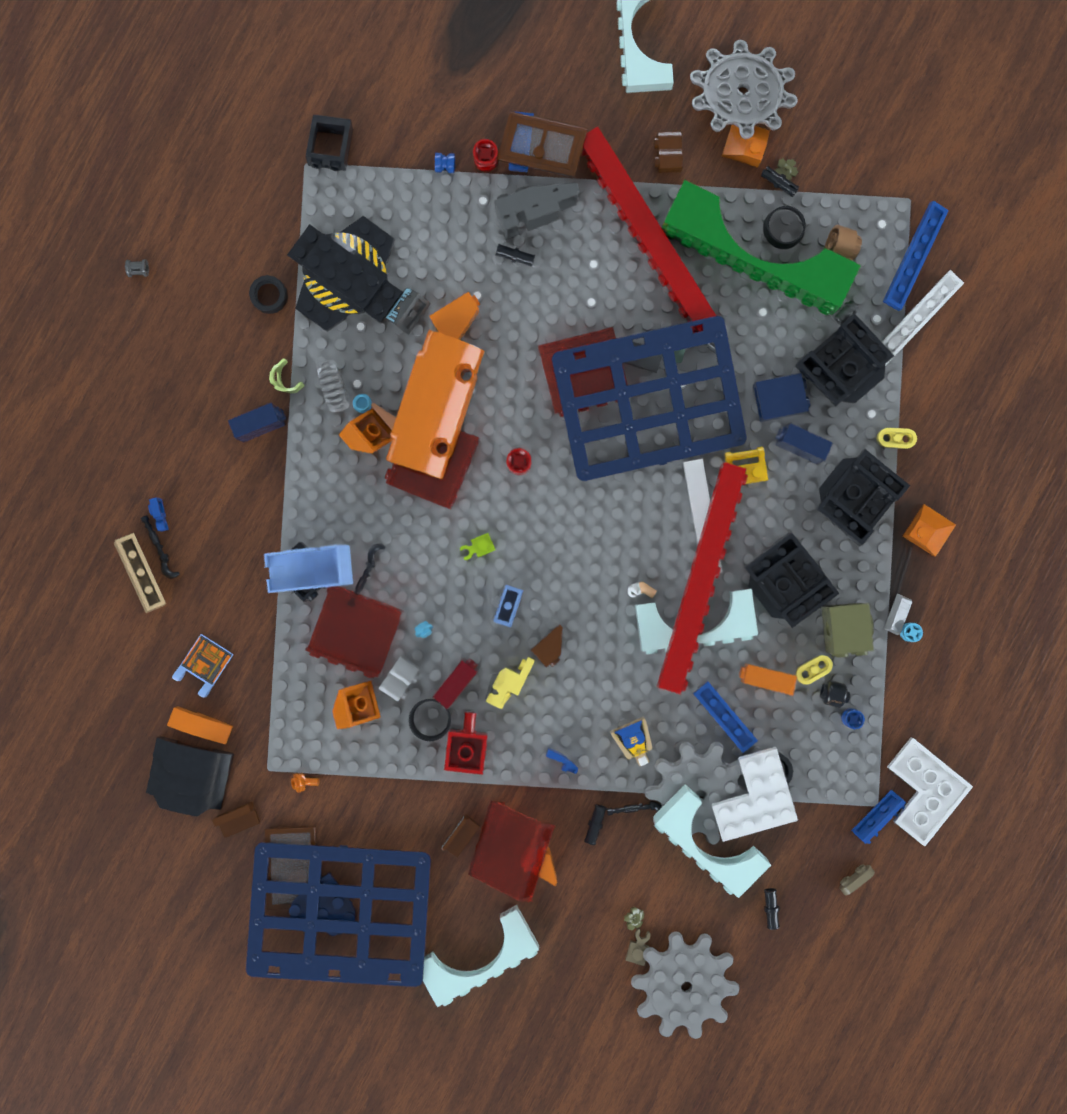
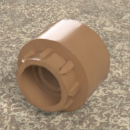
[824,225,862,260]

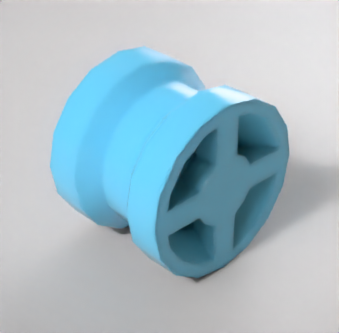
[900,623,923,642]

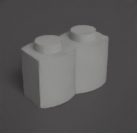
[379,655,421,701]

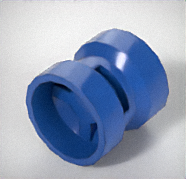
[435,153,455,173]
[841,708,865,729]

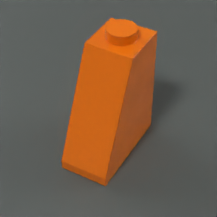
[429,292,480,340]
[739,663,797,695]

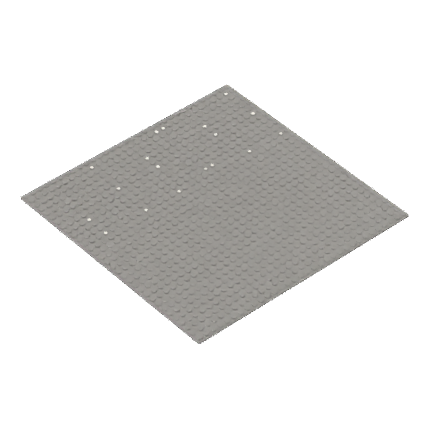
[267,163,911,807]

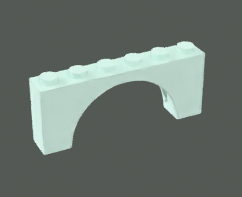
[617,0,674,93]
[635,589,758,654]
[653,784,771,898]
[423,905,539,1007]

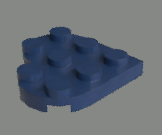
[289,872,355,936]

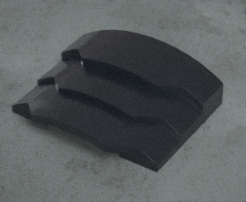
[795,313,894,407]
[817,449,910,546]
[745,531,840,628]
[146,736,234,816]

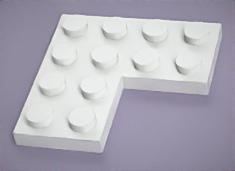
[887,737,973,846]
[711,747,798,842]

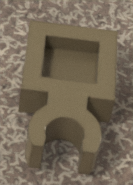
[625,928,650,966]

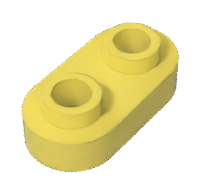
[877,428,917,449]
[795,655,833,685]

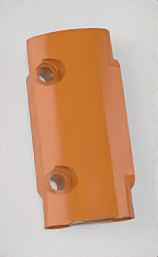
[386,330,484,480]

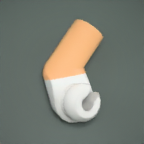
[628,582,657,598]

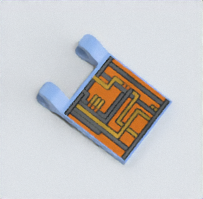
[172,634,234,698]

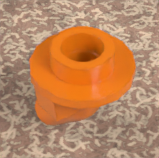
[291,773,320,793]

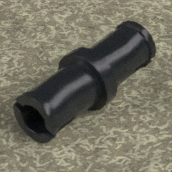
[761,166,799,197]
[495,244,535,267]
[584,804,607,845]
[764,888,780,930]

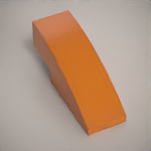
[167,706,233,744]

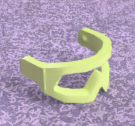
[269,359,305,394]

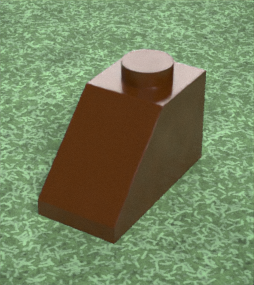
[531,624,563,668]

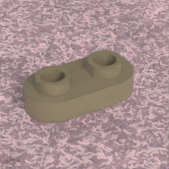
[839,864,875,895]

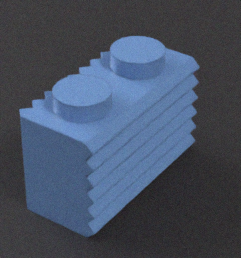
[493,585,524,627]

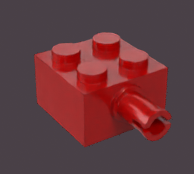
[444,712,488,775]

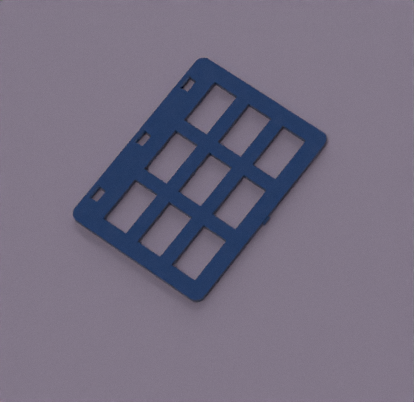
[552,316,747,481]
[246,842,431,987]

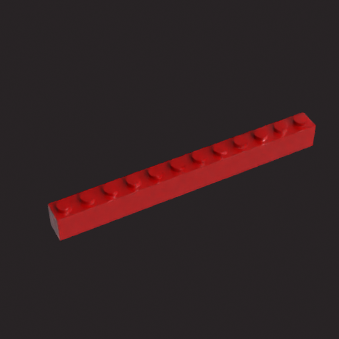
[581,126,716,333]
[656,462,748,694]

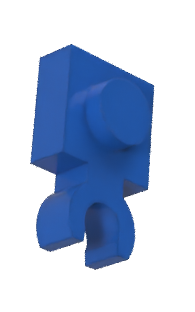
[148,497,169,532]

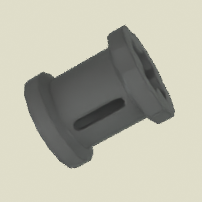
[125,259,149,277]

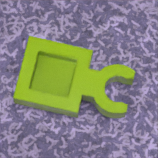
[459,533,496,560]

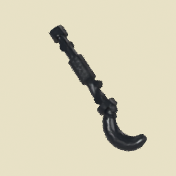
[140,515,180,579]
[347,543,386,607]
[607,801,662,816]

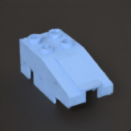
[264,545,353,593]

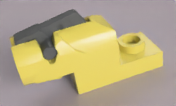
[486,656,535,709]

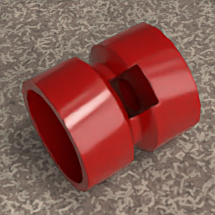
[473,139,498,172]
[506,448,532,476]

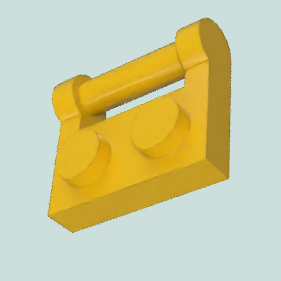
[724,446,768,484]

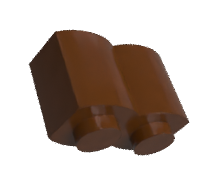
[654,130,683,173]

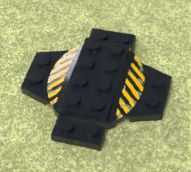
[287,216,403,332]

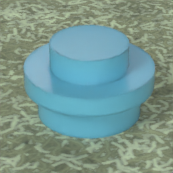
[353,394,372,413]
[414,621,433,638]

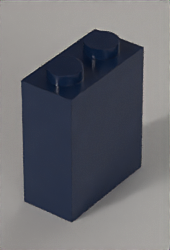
[753,373,811,422]
[228,403,286,443]
[775,423,833,464]

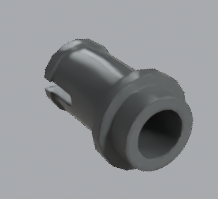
[833,301,858,325]

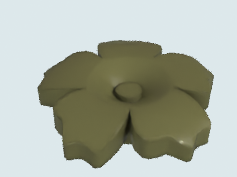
[775,158,798,180]
[624,906,644,930]

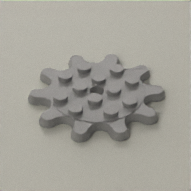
[690,40,798,139]
[645,742,749,844]
[631,931,740,1039]

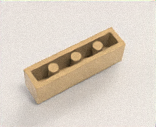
[114,533,166,613]

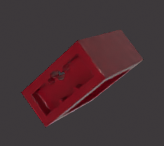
[433,658,479,709]

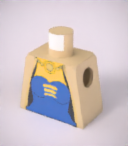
[610,717,653,766]

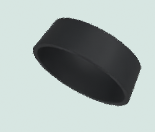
[763,206,806,249]
[409,699,451,741]

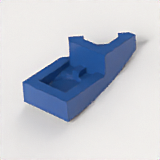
[546,747,578,774]

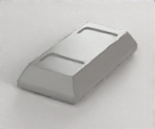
[884,594,912,635]

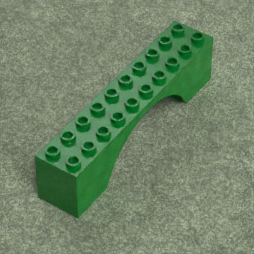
[662,180,861,315]

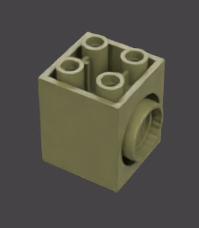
[821,603,874,658]

